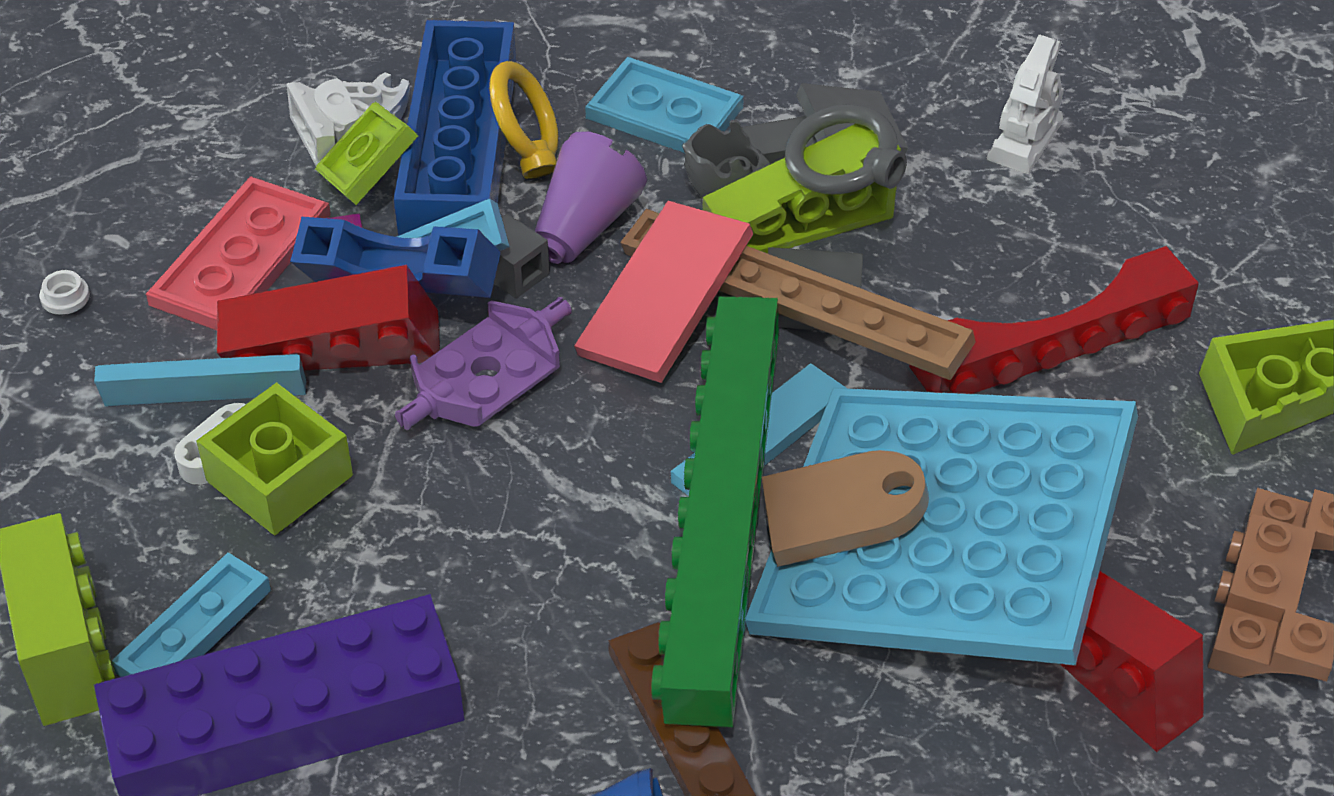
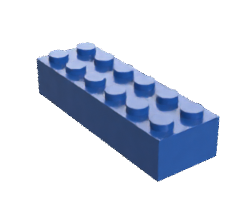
[394,20,516,236]

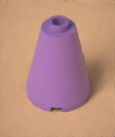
[535,131,647,264]

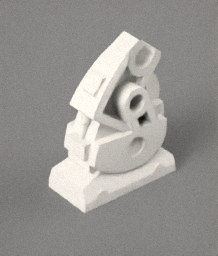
[987,34,1064,174]
[287,73,410,165]

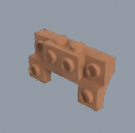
[1208,488,1334,682]

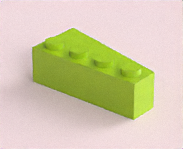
[703,124,901,254]
[1199,320,1334,455]

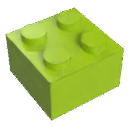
[196,382,353,536]

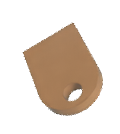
[762,450,929,567]

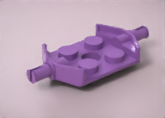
[395,297,572,430]

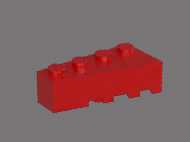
[217,265,440,371]
[1060,570,1204,752]

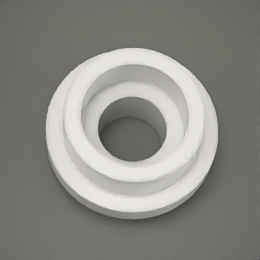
[39,270,90,314]

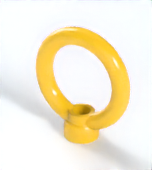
[490,61,558,179]

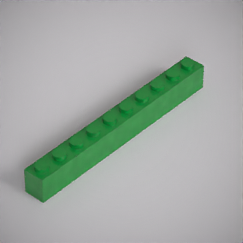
[652,297,780,727]

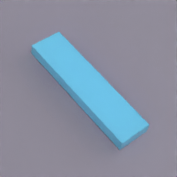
[94,354,306,406]
[671,363,848,496]

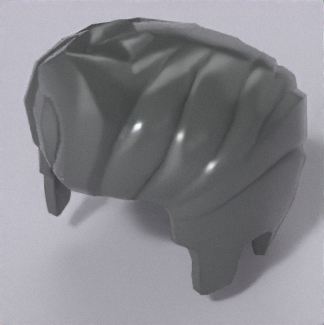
[682,120,770,198]

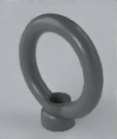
[785,104,907,194]

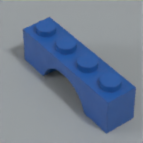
[290,217,501,298]

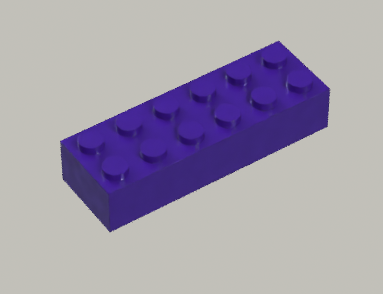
[94,594,465,796]

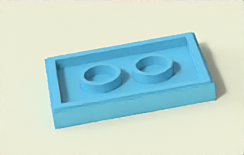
[585,57,744,153]

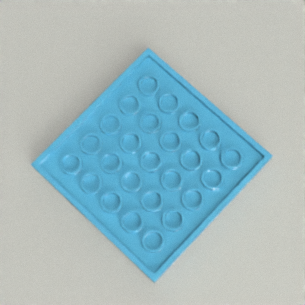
[746,388,1138,665]

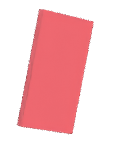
[146,176,331,330]
[574,201,753,383]

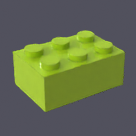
[0,513,116,726]

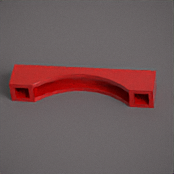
[909,246,1199,394]

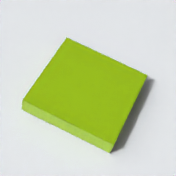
[315,101,418,205]

